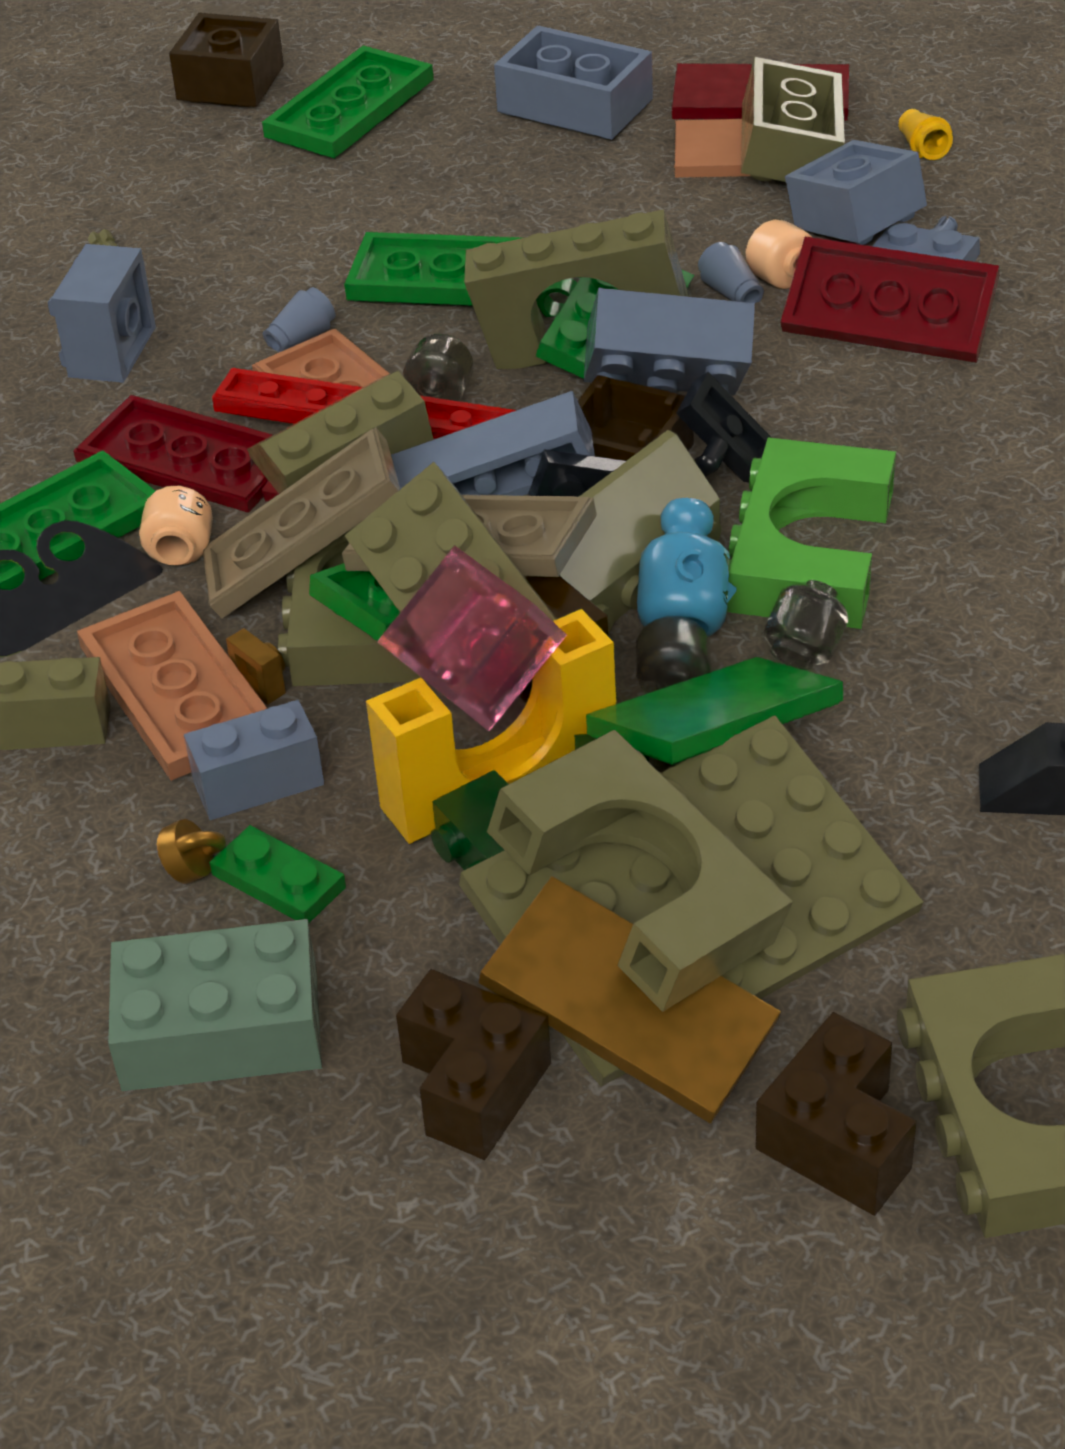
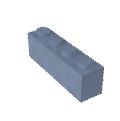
[391,391,595,496]

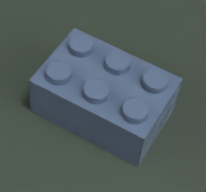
[494,25,653,140]
[584,288,755,395]

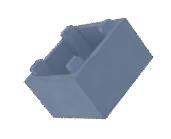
[785,140,927,245]
[48,244,156,383]

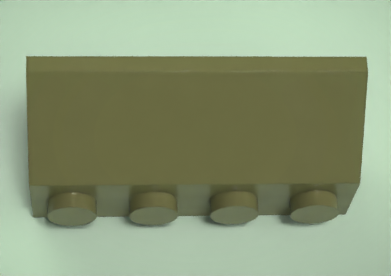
[560,430,721,633]

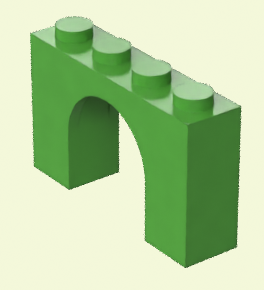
[727,438,896,629]

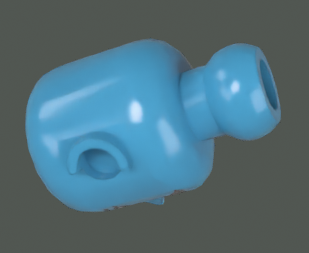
[637,498,736,641]

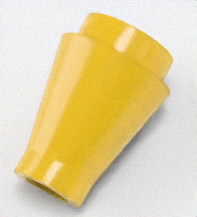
[898,109,953,160]

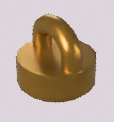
[157,819,226,884]

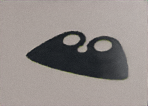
[0,520,163,657]

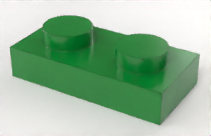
[209,825,346,924]

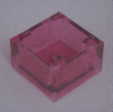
[377,545,567,731]

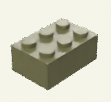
[741,57,845,182]

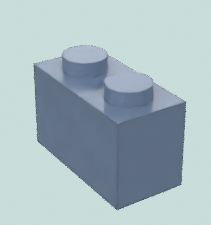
[184,700,324,820]

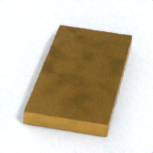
[479,876,781,1124]

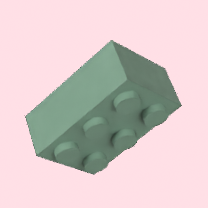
[108,919,322,1091]

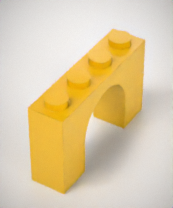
[366,609,616,844]

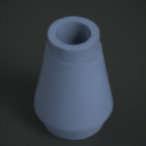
[698,242,764,303]
[263,287,335,352]

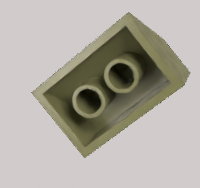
[247,371,434,494]

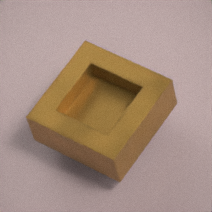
[226,628,286,705]

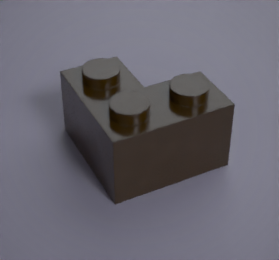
[396,969,551,1160]
[755,1012,916,1216]

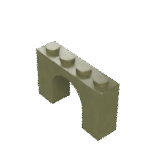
[464,209,689,369]
[278,525,430,686]
[487,730,793,1012]
[897,954,1065,1238]

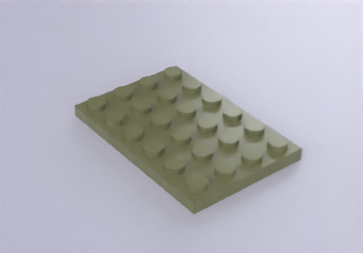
[459,716,923,1087]

